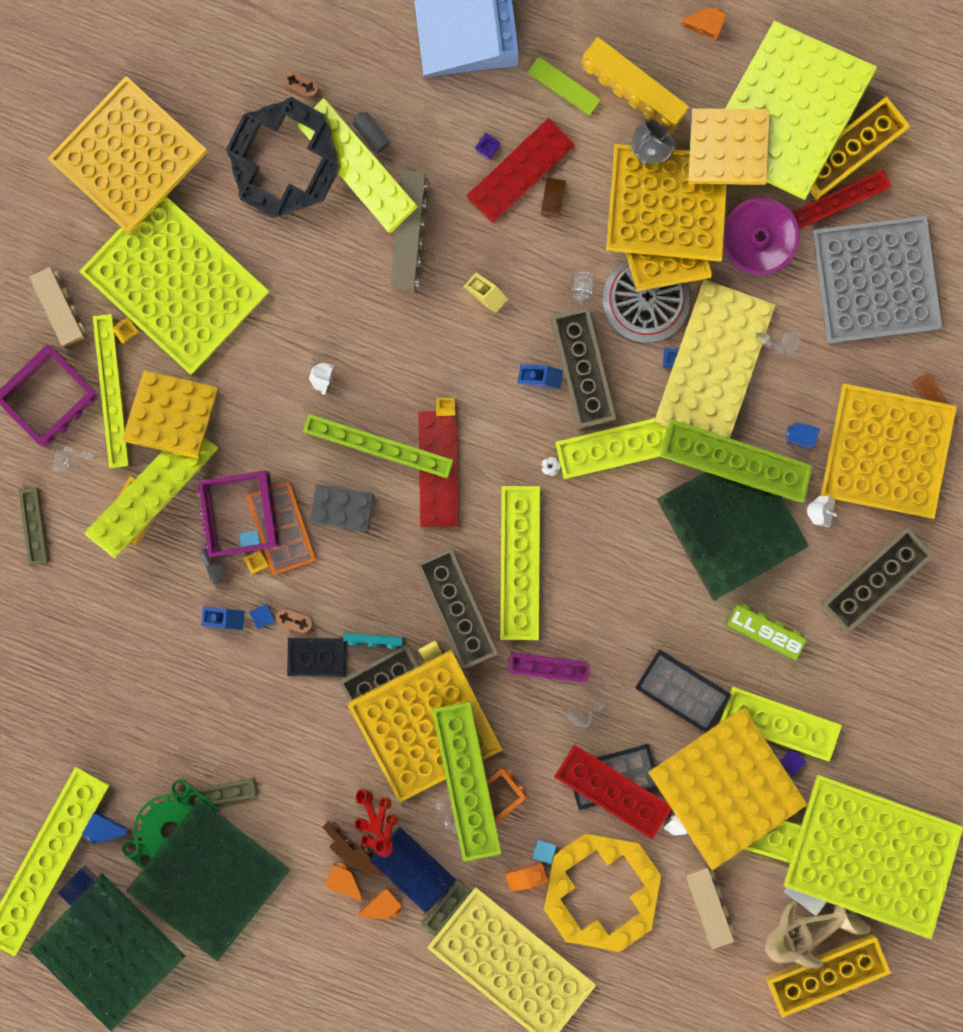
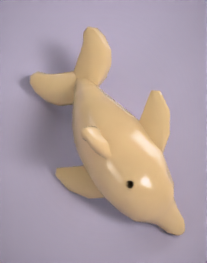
[764,900,871,969]

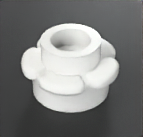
[542,457,560,476]

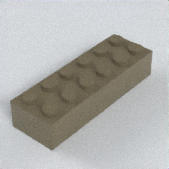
[391,170,429,293]
[550,307,616,430]
[818,527,934,634]
[416,548,498,670]

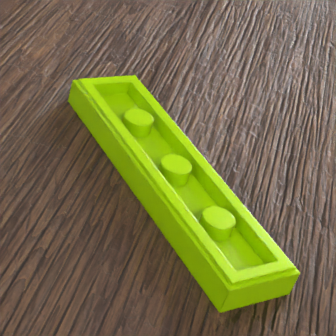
[528,57,600,116]

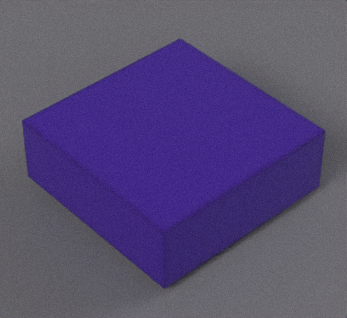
[475,133,501,160]
[779,749,806,776]

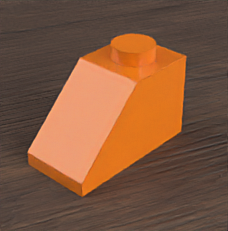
[681,7,727,40]
[324,861,363,901]
[505,861,548,892]
[358,886,403,919]

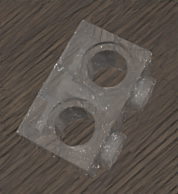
[571,271,595,304]

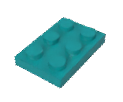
[343,633,404,649]

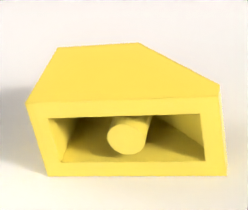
[463,273,508,313]
[418,640,443,663]

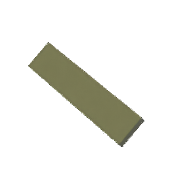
[18,487,49,566]
[178,778,257,806]

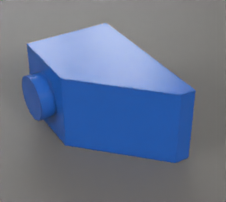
[517,365,563,389]
[785,422,820,450]
[201,606,245,630]
[82,811,130,843]

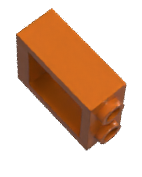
[486,766,527,824]

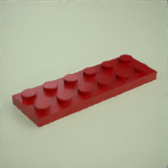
[466,118,575,224]
[418,411,459,527]
[554,744,671,839]

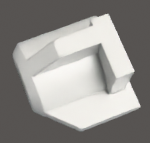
[309,362,335,395]
[807,496,837,527]
[663,810,687,835]

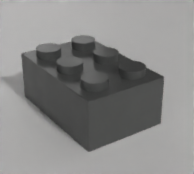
[310,484,374,532]

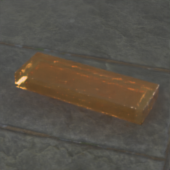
[911,372,958,424]

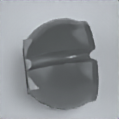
[630,119,677,164]

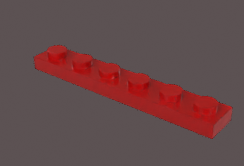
[792,169,891,230]

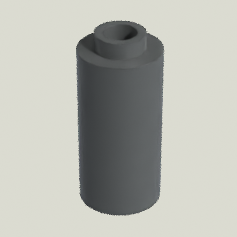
[353,112,391,154]

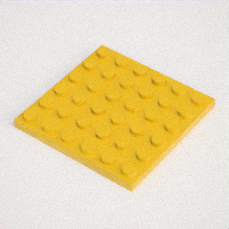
[48,76,208,235]
[606,144,727,261]
[820,384,957,519]
[347,650,502,803]
[648,707,807,870]

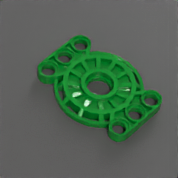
[122,779,219,882]

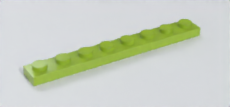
[303,414,454,479]

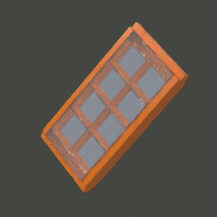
[246,481,316,575]

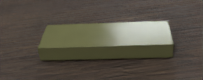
[421,879,472,936]

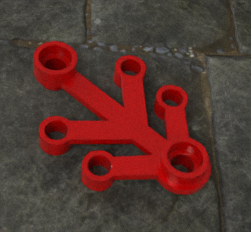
[355,789,398,857]

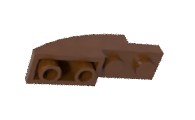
[322,820,386,877]

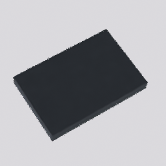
[287,638,346,677]

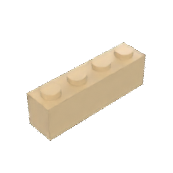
[29,267,86,348]
[684,865,735,949]

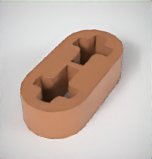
[284,71,319,99]
[276,609,313,633]

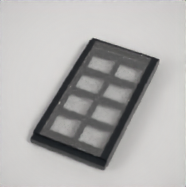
[635,649,732,733]
[573,744,658,810]

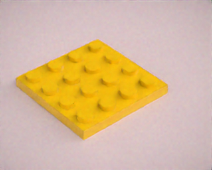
[688,108,770,185]
[625,252,712,291]
[122,370,218,459]

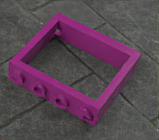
[0,344,99,447]
[197,470,281,558]
[508,652,590,683]

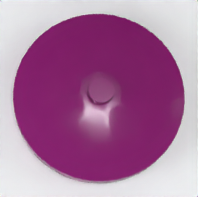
[723,198,800,276]

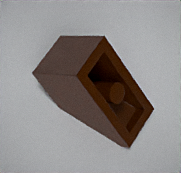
[541,177,566,218]

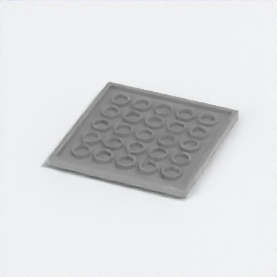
[812,216,942,344]

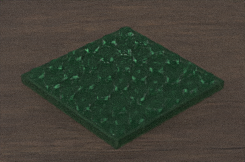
[656,472,809,601]
[126,798,291,962]
[29,873,186,1031]

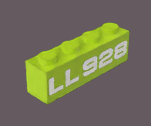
[725,603,806,660]

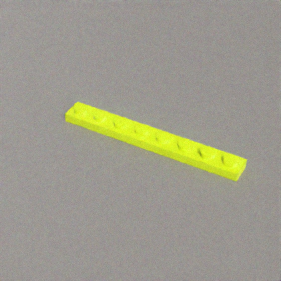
[93,314,130,468]

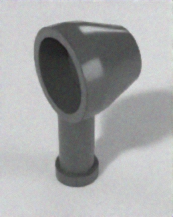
[198,549,226,584]

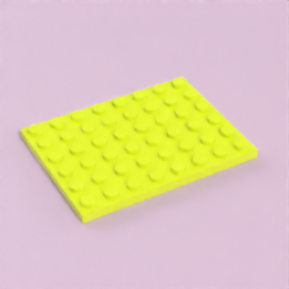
[725,21,877,200]
[79,196,270,375]
[783,775,963,939]

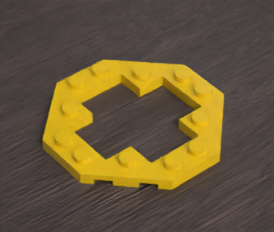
[544,833,661,952]

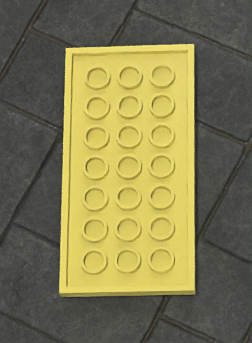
[654,279,776,438]
[427,886,596,1032]

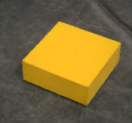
[111,317,139,344]
[436,398,455,416]
[244,550,269,575]

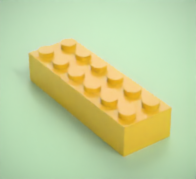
[582,37,689,134]
[810,97,910,200]
[765,933,891,1018]

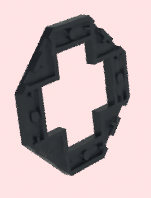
[226,97,341,218]

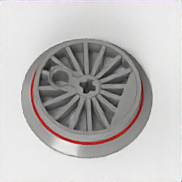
[603,260,690,343]

